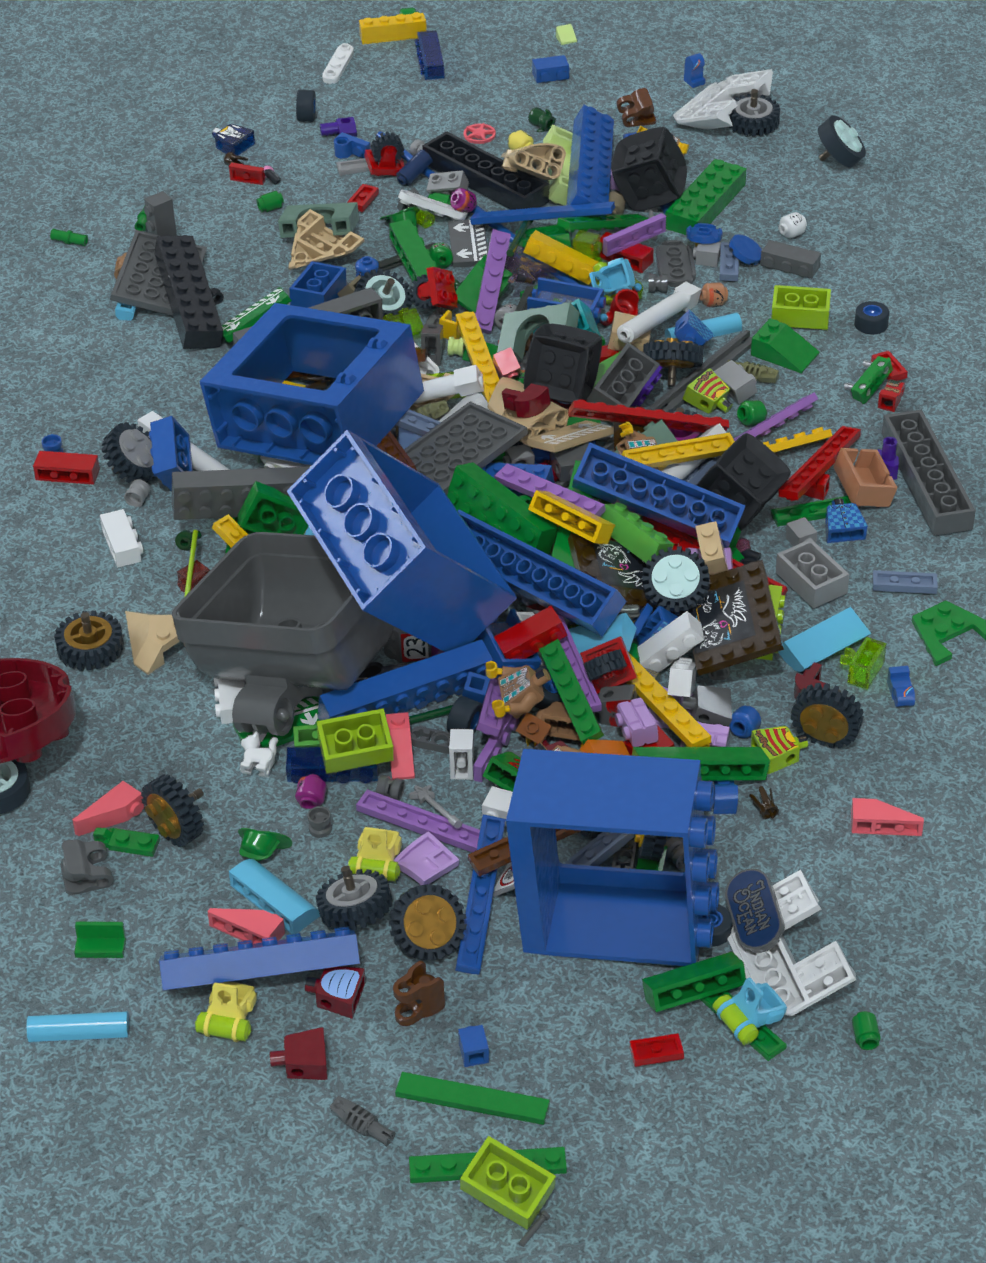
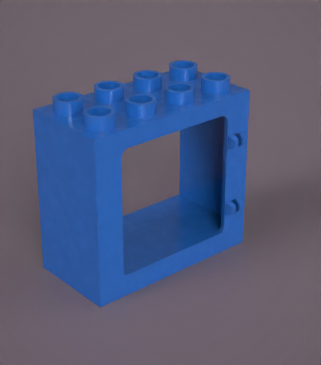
[199,303,424,465]
[287,430,517,652]
[506,749,719,966]

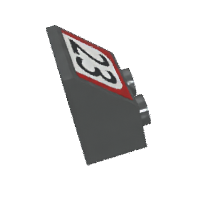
[384,626,432,663]

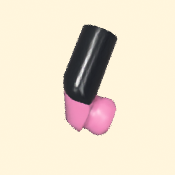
[264,166,281,185]

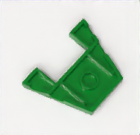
[912,600,986,666]

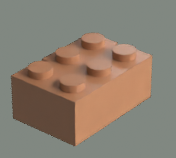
[833,448,897,507]

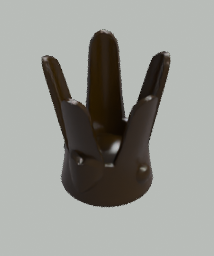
[224,152,249,165]
[300,375,330,390]
[749,786,779,820]

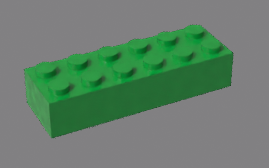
[665,159,746,235]
[447,462,559,555]

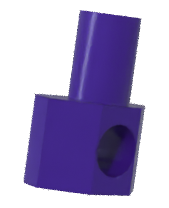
[320,117,357,137]
[878,437,899,480]

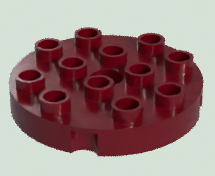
[0,658,76,763]

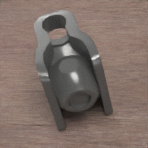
[60,840,113,895]

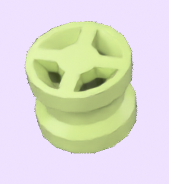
[448,337,466,357]

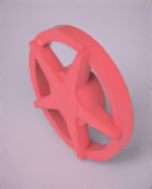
[463,123,496,144]

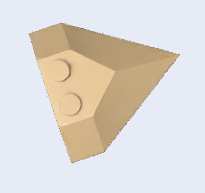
[288,209,365,270]
[125,611,180,675]

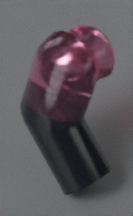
[736,538,761,561]

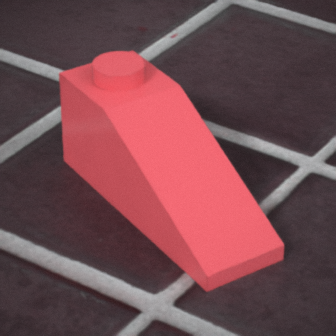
[493,347,521,379]
[386,712,415,779]
[72,781,144,836]
[851,798,924,836]
[207,908,285,944]

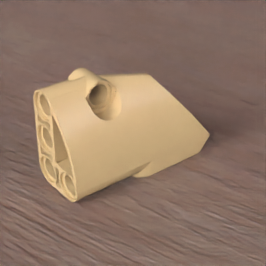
[501,143,566,180]
[487,377,569,444]

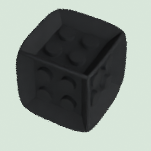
[611,127,687,211]
[524,324,602,403]
[696,433,791,531]

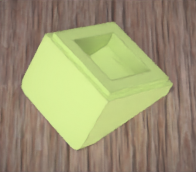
[556,24,577,45]

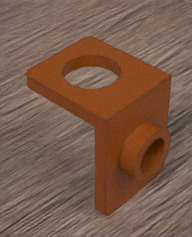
[515,712,552,744]

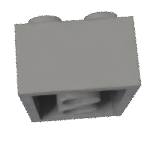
[776,539,849,609]

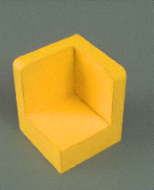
[439,310,461,339]

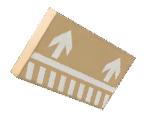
[527,420,614,453]

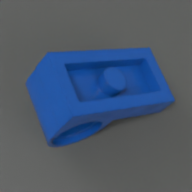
[334,132,371,159]
[710,780,738,814]

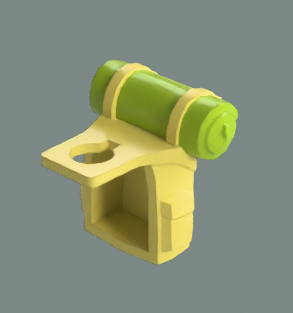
[347,827,402,882]
[195,982,257,1042]

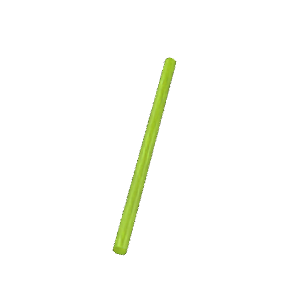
[184,530,198,597]

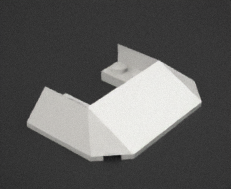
[673,69,773,129]
[728,870,856,1016]

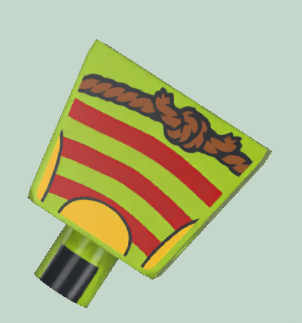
[683,368,733,414]
[751,726,808,774]

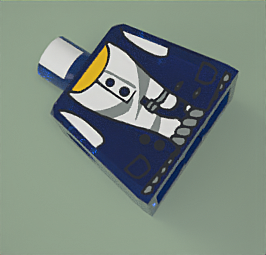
[212,124,255,155]

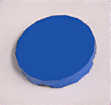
[686,223,723,244]
[729,234,762,265]

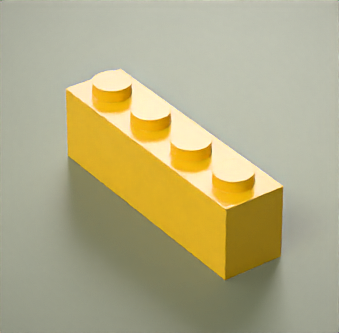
[359,12,427,44]
[523,230,598,285]
[528,490,615,544]

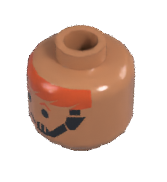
[699,283,728,307]

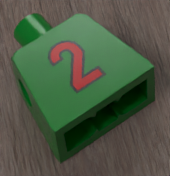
[483,752,521,792]

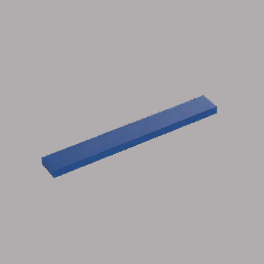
[470,202,615,225]
[455,814,506,975]

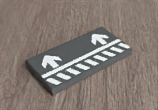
[448,220,488,268]

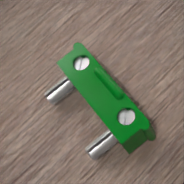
[844,356,893,404]

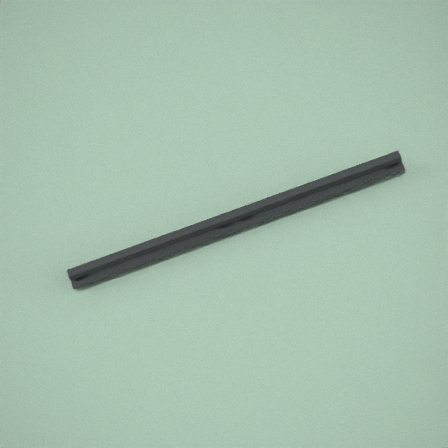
[555,330,752,489]

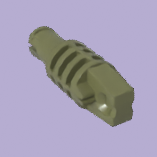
[727,360,779,383]
[397,400,450,430]

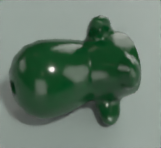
[528,107,556,132]

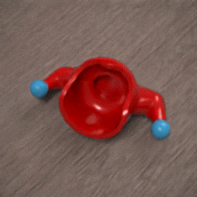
[600,283,642,326]

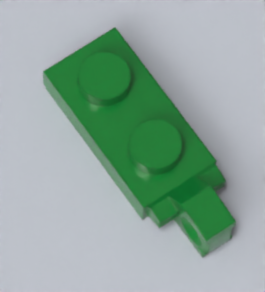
[93,828,160,857]

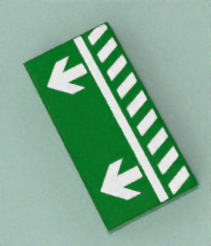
[222,287,292,343]
[232,696,319,748]

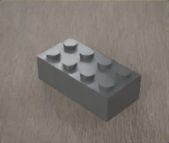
[586,342,660,407]

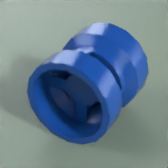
[42,434,63,452]

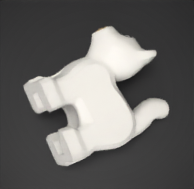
[240,731,278,778]

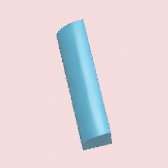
[778,607,871,672]
[569,613,637,661]
[229,859,320,934]

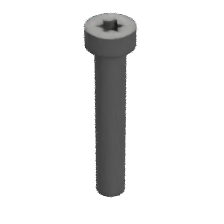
[518,1210,550,1247]

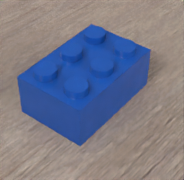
[289,261,347,308]
[149,416,193,492]

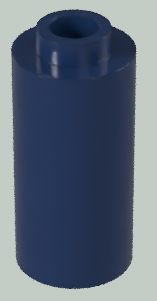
[396,149,433,186]

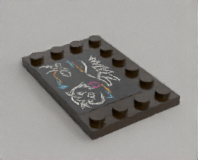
[568,533,684,617]
[689,560,784,676]

